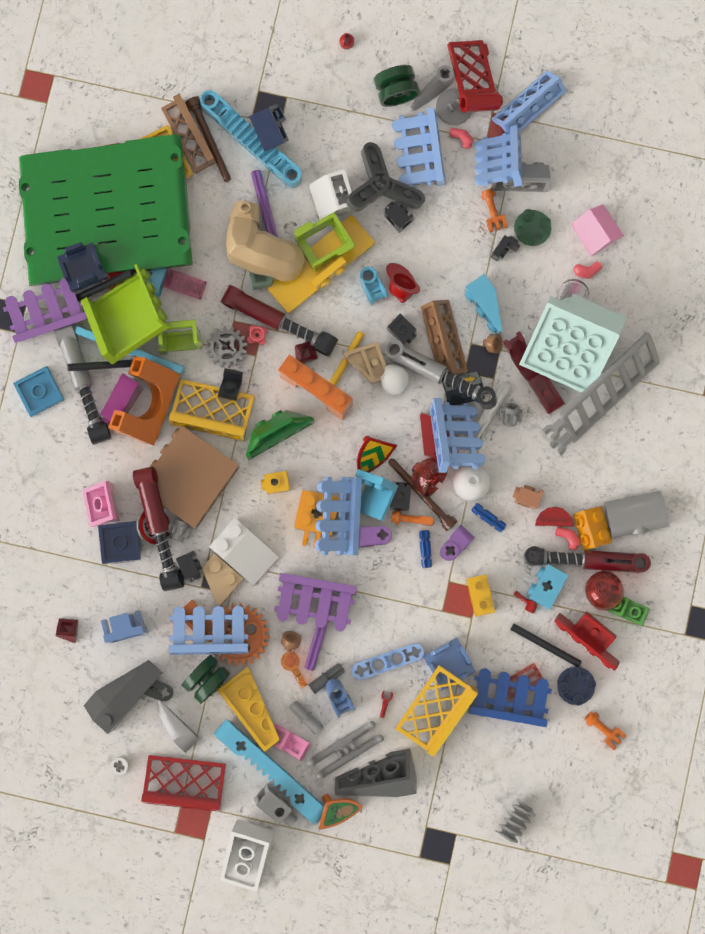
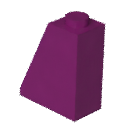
[100,373,144,425]

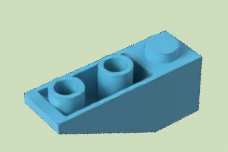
[464,274,502,335]

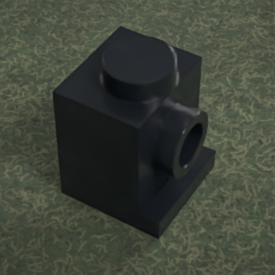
[384,202,414,233]
[387,313,417,345]
[390,482,411,511]
[176,551,202,582]

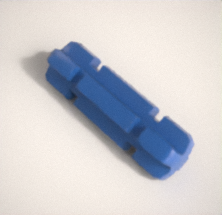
[472,503,506,532]
[419,530,432,568]

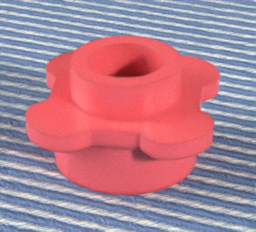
[247,325,267,345]

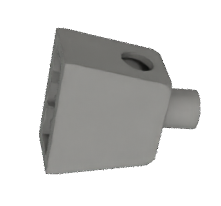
[254,784,298,827]

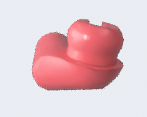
[449,127,474,149]
[573,261,603,279]
[555,526,580,550]

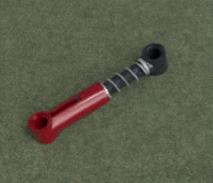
[220,285,338,357]
[133,466,185,591]
[523,546,651,573]

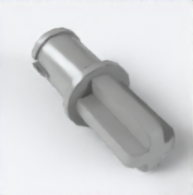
[289,701,323,735]

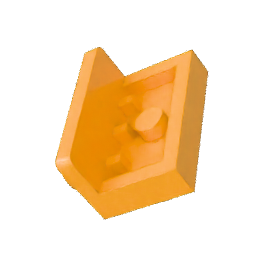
[573,506,613,550]

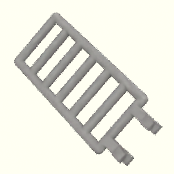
[542,332,660,456]

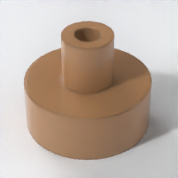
[483,334,503,353]
[281,631,301,652]

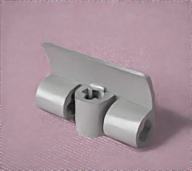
[604,491,669,538]

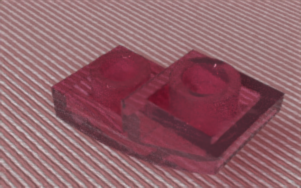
[163,269,207,300]

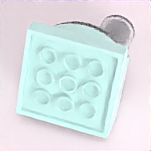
[519,279,626,392]

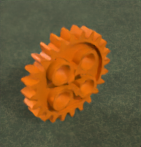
[207,603,270,666]

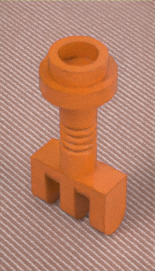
[481,189,508,233]
[391,510,435,526]
[584,711,627,750]

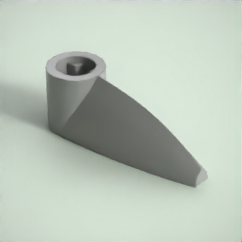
[410,65,454,111]
[157,700,200,753]

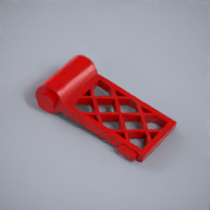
[447,40,503,113]

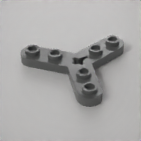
[346,142,425,212]

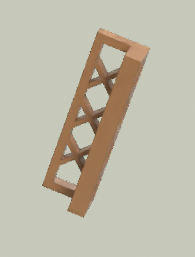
[161,93,216,173]
[420,300,468,375]

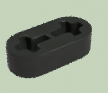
[144,680,173,701]

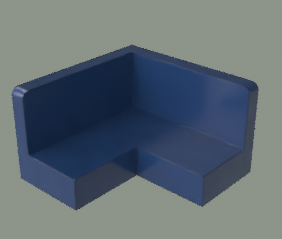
[249,103,289,151]

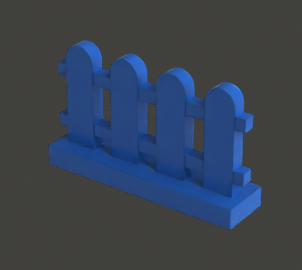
[468,668,552,727]

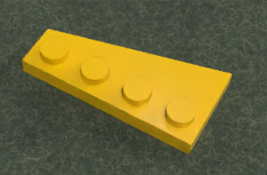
[217,666,280,752]

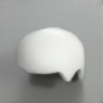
[380,364,409,395]

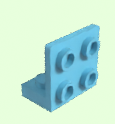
[355,469,398,521]

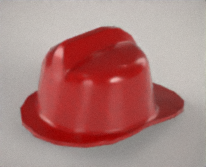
[386,263,420,303]

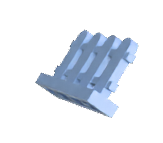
[392,107,446,187]
[474,125,522,187]
[430,398,486,473]
[315,477,362,555]
[169,606,248,655]

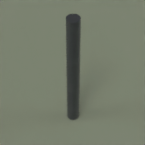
[65,269,134,305]
[67,360,133,371]
[510,623,582,667]

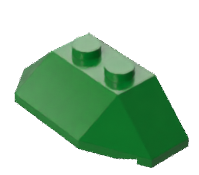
[246,410,315,460]

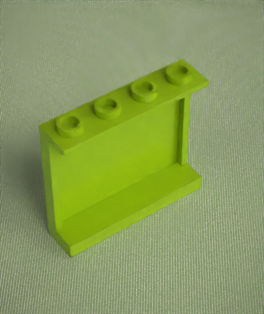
[81,264,169,365]

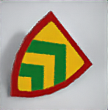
[357,435,397,473]

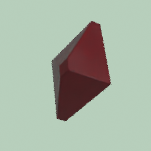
[295,342,318,364]
[55,618,78,643]

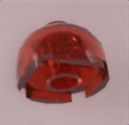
[412,458,448,497]
[585,571,625,611]

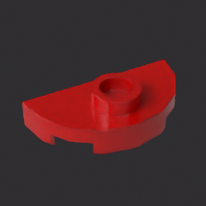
[535,507,574,527]

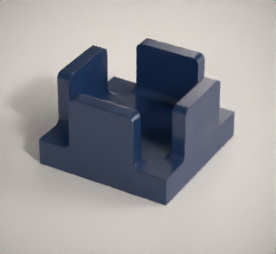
[57,242,107,293]
[98,521,142,564]

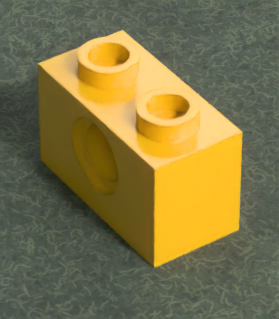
[466,574,495,617]

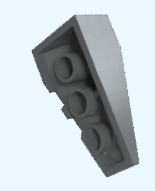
[84,660,163,734]
[335,749,417,797]

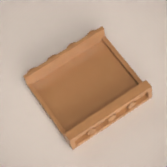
[150,426,240,529]

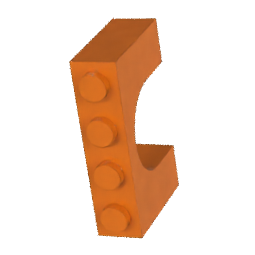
[278,354,353,420]
[108,356,180,446]

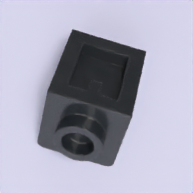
[491,235,520,261]
[218,368,243,401]

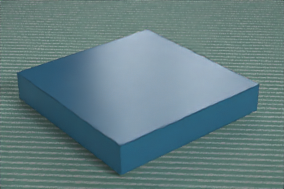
[13,366,65,417]

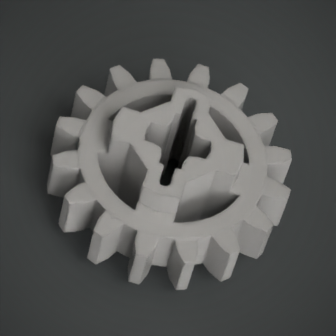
[206,326,248,368]

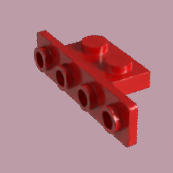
[554,611,620,671]

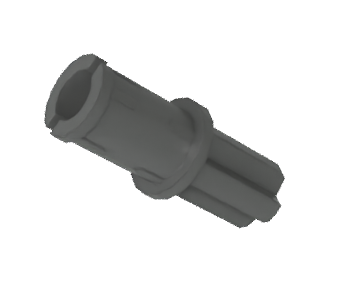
[308,663,345,694]

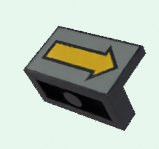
[442,371,485,405]

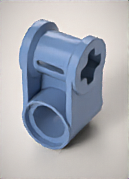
[325,679,356,718]

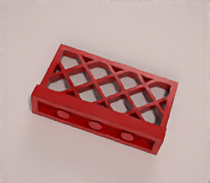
[141,755,226,812]

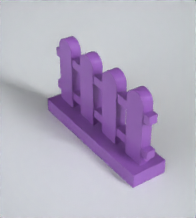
[3,278,87,343]
[274,573,357,632]

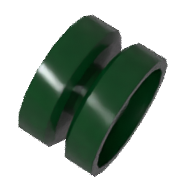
[374,65,420,107]
[181,654,231,704]

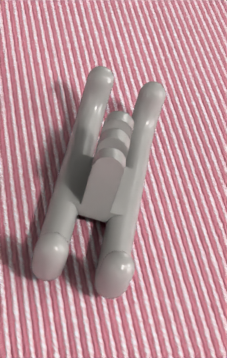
[308,721,384,780]

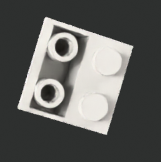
[309,169,353,220]

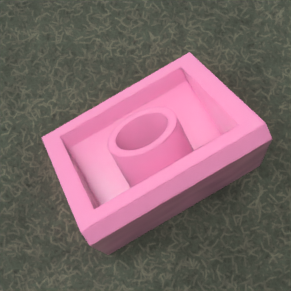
[571,205,624,256]
[83,481,120,527]

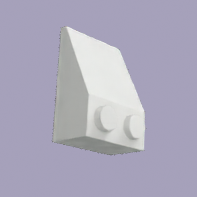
[209,518,279,586]
[220,819,275,892]

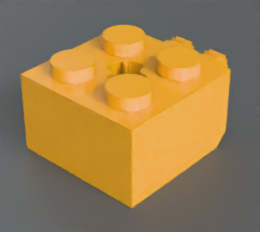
[294,490,339,548]

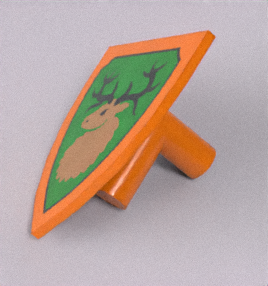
[319,794,363,830]

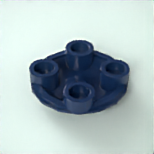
[557,666,596,706]

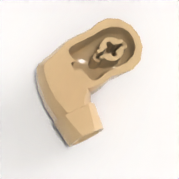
[226,201,305,282]

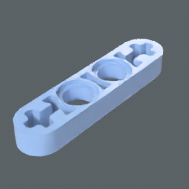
[352,644,424,680]

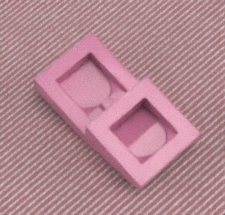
[274,723,311,761]

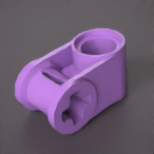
[440,525,475,561]
[359,526,392,547]

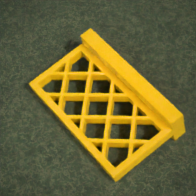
[169,379,255,441]
[395,665,478,757]

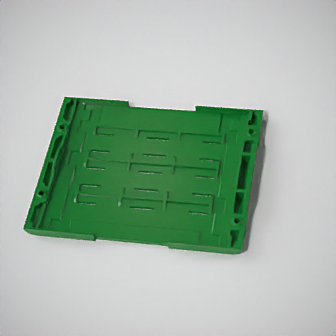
[19,134,193,286]

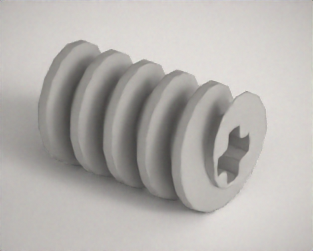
[495,798,536,843]

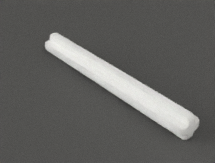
[458,382,511,453]

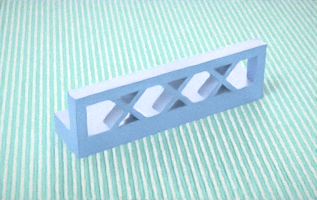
[492,71,566,134]

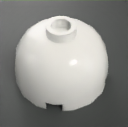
[453,466,491,502]

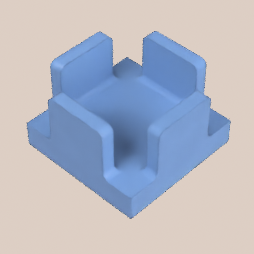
[101,610,148,643]
[423,637,476,690]

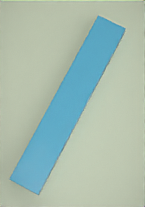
[75,326,186,374]

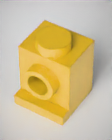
[261,470,290,495]

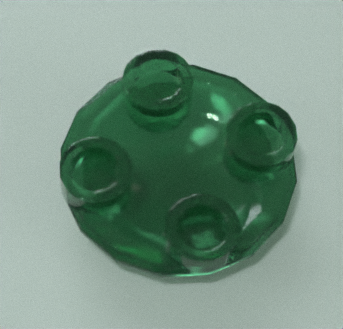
[514,209,552,246]

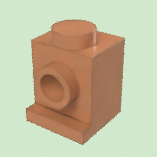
[512,485,544,510]

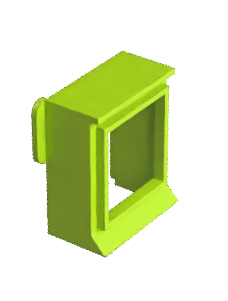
[294,212,355,272]
[158,319,203,355]

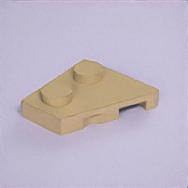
[342,341,386,384]
[202,554,244,606]

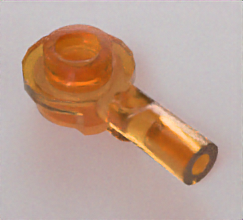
[281,651,308,688]

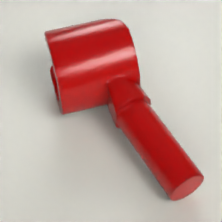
[514,591,537,613]
[380,690,393,718]

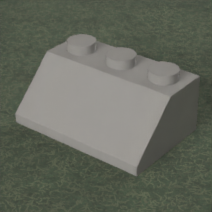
[491,162,551,192]

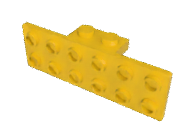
[267,215,375,314]

